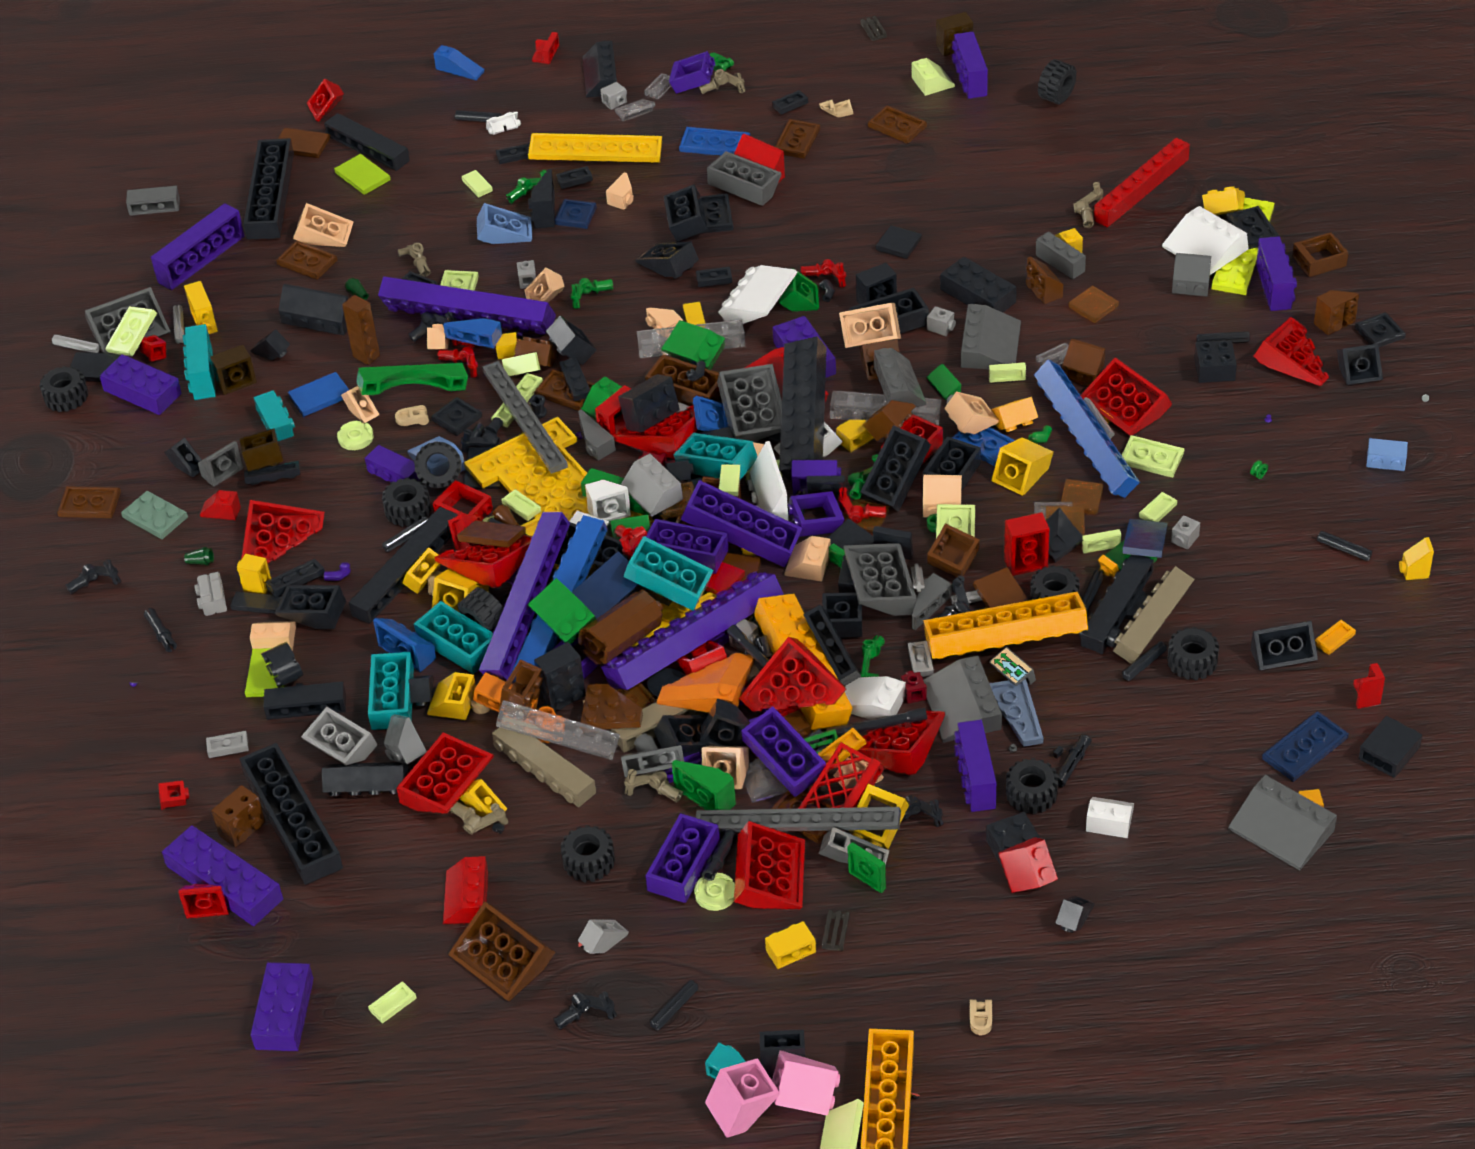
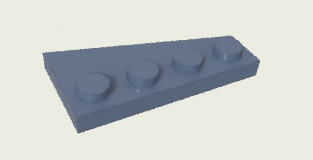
[989,679,1044,747]

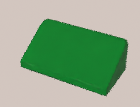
[927,364,961,400]

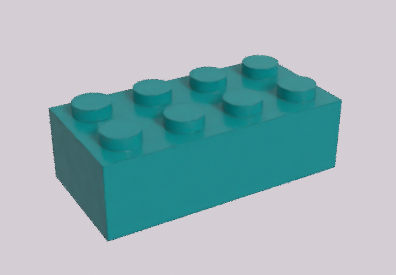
[183,324,216,400]
[673,433,758,479]
[623,536,714,611]
[414,601,493,674]
[368,652,414,730]

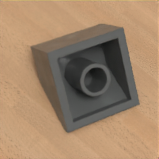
[1172,253,1211,296]
[198,441,243,487]
[384,714,427,764]

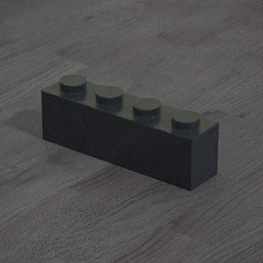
[803,605,861,686]
[263,682,346,720]

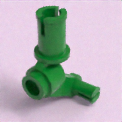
[506,170,546,203]
[571,278,613,309]
[848,454,878,500]
[860,635,885,678]

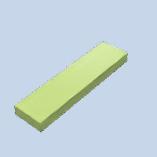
[491,373,543,428]

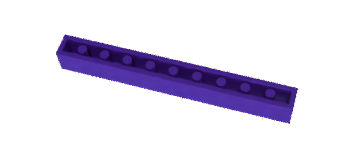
[479,512,570,682]

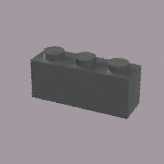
[126,186,180,216]
[1036,231,1086,279]

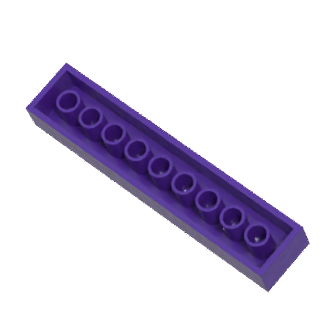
[378,276,556,335]
[601,572,784,690]

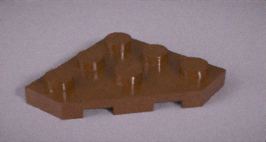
[580,684,643,730]

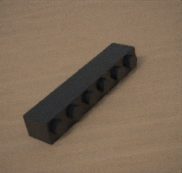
[324,113,410,171]
[1079,555,1154,654]

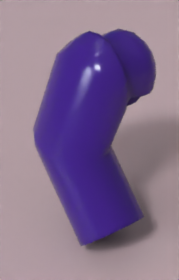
[324,562,351,581]

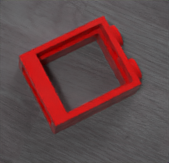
[595,385,631,435]
[433,480,493,521]

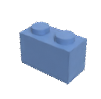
[1366,438,1408,471]

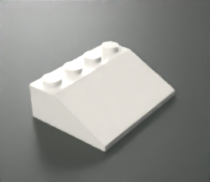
[1162,206,1248,275]
[719,265,797,328]
[747,441,788,521]

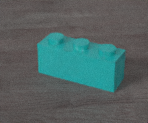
[253,390,295,441]

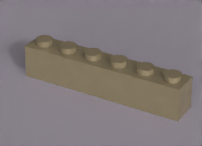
[1113,566,1195,664]
[492,719,596,807]

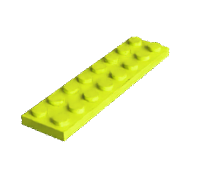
[1211,198,1275,295]

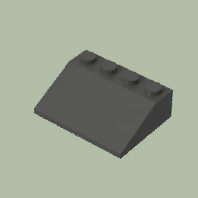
[85,287,171,354]
[961,304,1021,369]
[717,364,782,442]
[843,543,917,616]
[923,656,1002,743]
[1228,775,1337,870]

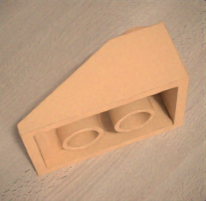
[293,203,353,247]
[839,303,901,348]

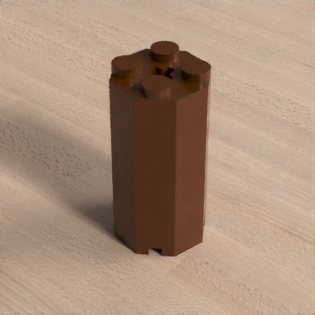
[578,590,663,665]

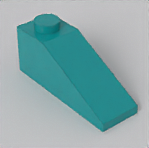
[705,1043,746,1079]

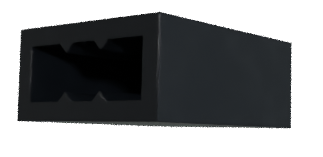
[1358,716,1422,778]

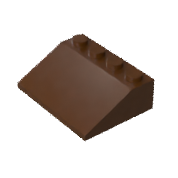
[448,902,556,1001]

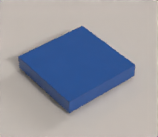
[693,396,728,432]

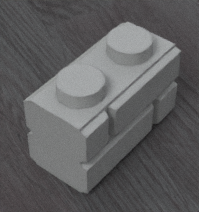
[194,572,227,616]

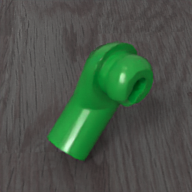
[1028,425,1052,444]

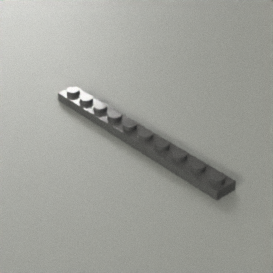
[482,361,568,474]
[696,807,901,832]

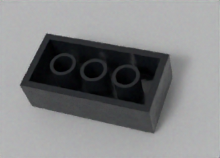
[940,257,1017,312]
[849,288,929,333]
[860,425,931,512]

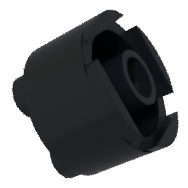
[261,642,303,688]

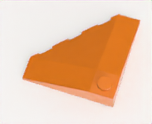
[657,653,755,713]

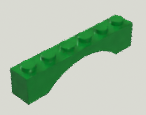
[356,363,468,395]

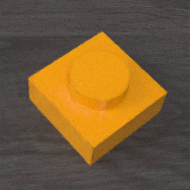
[1098,555,1120,578]

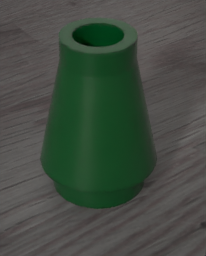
[345,278,369,300]
[184,547,214,565]

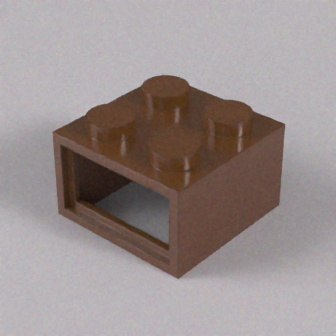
[927,523,980,578]
[499,659,543,720]
[211,785,265,848]

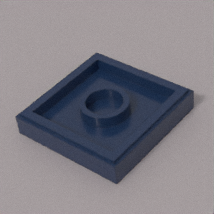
[555,199,597,229]

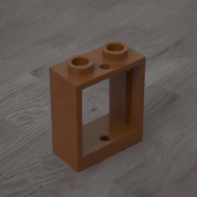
[1292,232,1349,277]

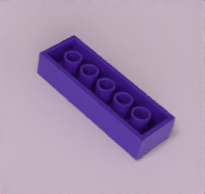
[151,203,245,291]
[681,480,802,568]
[162,825,283,927]

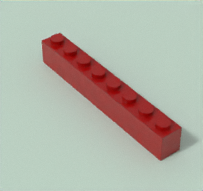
[1094,138,1190,228]

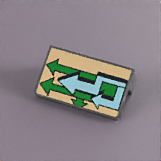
[990,647,1036,686]

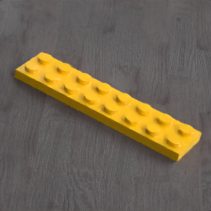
[528,133,662,163]

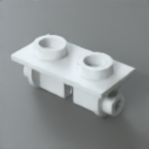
[486,112,521,135]

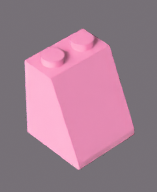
[772,1050,840,1115]
[705,1058,780,1138]

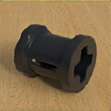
[529,395,547,419]

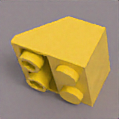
[1202,187,1245,216]
[427,672,476,720]

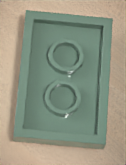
[121,491,188,539]

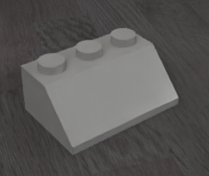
[621,454,683,516]
[301,707,377,765]

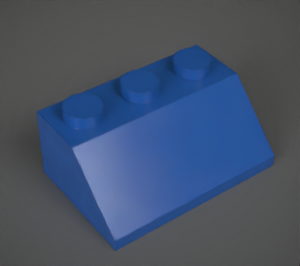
[373,618,436,672]

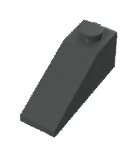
[578,410,616,461]
[912,573,952,630]
[621,745,684,777]
[819,827,889,866]

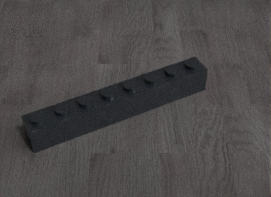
[349,507,458,624]

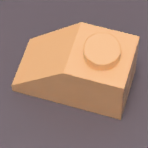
[606,172,633,210]
[341,386,379,423]

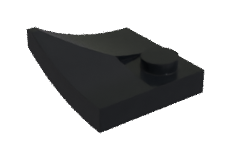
[1046,507,1083,563]

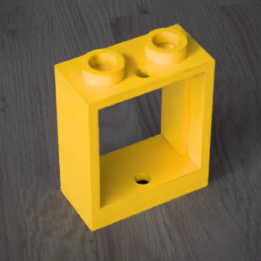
[184,281,218,334]
[849,784,909,849]

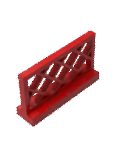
[798,742,884,832]

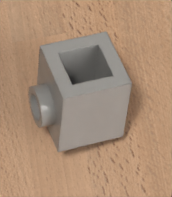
[601,82,627,110]
[517,260,536,289]
[927,306,956,336]
[1171,515,1200,550]
[729,619,760,654]

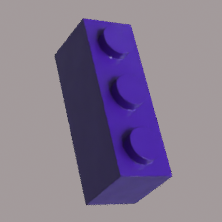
[365,445,421,483]

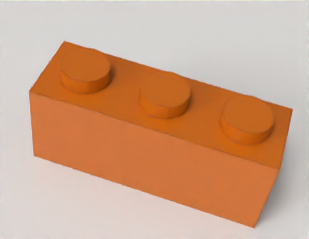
[473,672,539,725]

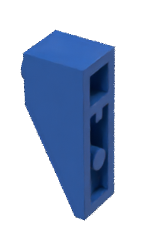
[434,45,484,80]
[443,318,502,349]

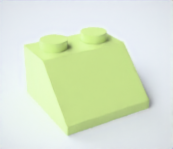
[912,58,955,96]

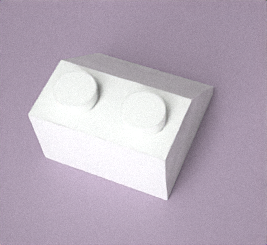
[585,480,631,521]
[1086,797,1134,838]

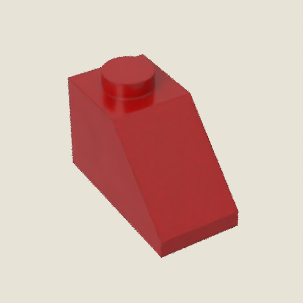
[200,490,241,520]

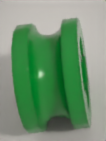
[1250,460,1268,479]
[927,514,937,533]

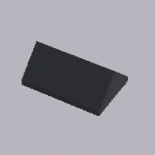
[1250,621,1318,670]

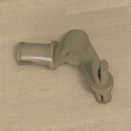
[699,69,746,94]
[1073,182,1103,228]
[398,243,431,277]
[624,769,683,803]
[450,801,508,835]

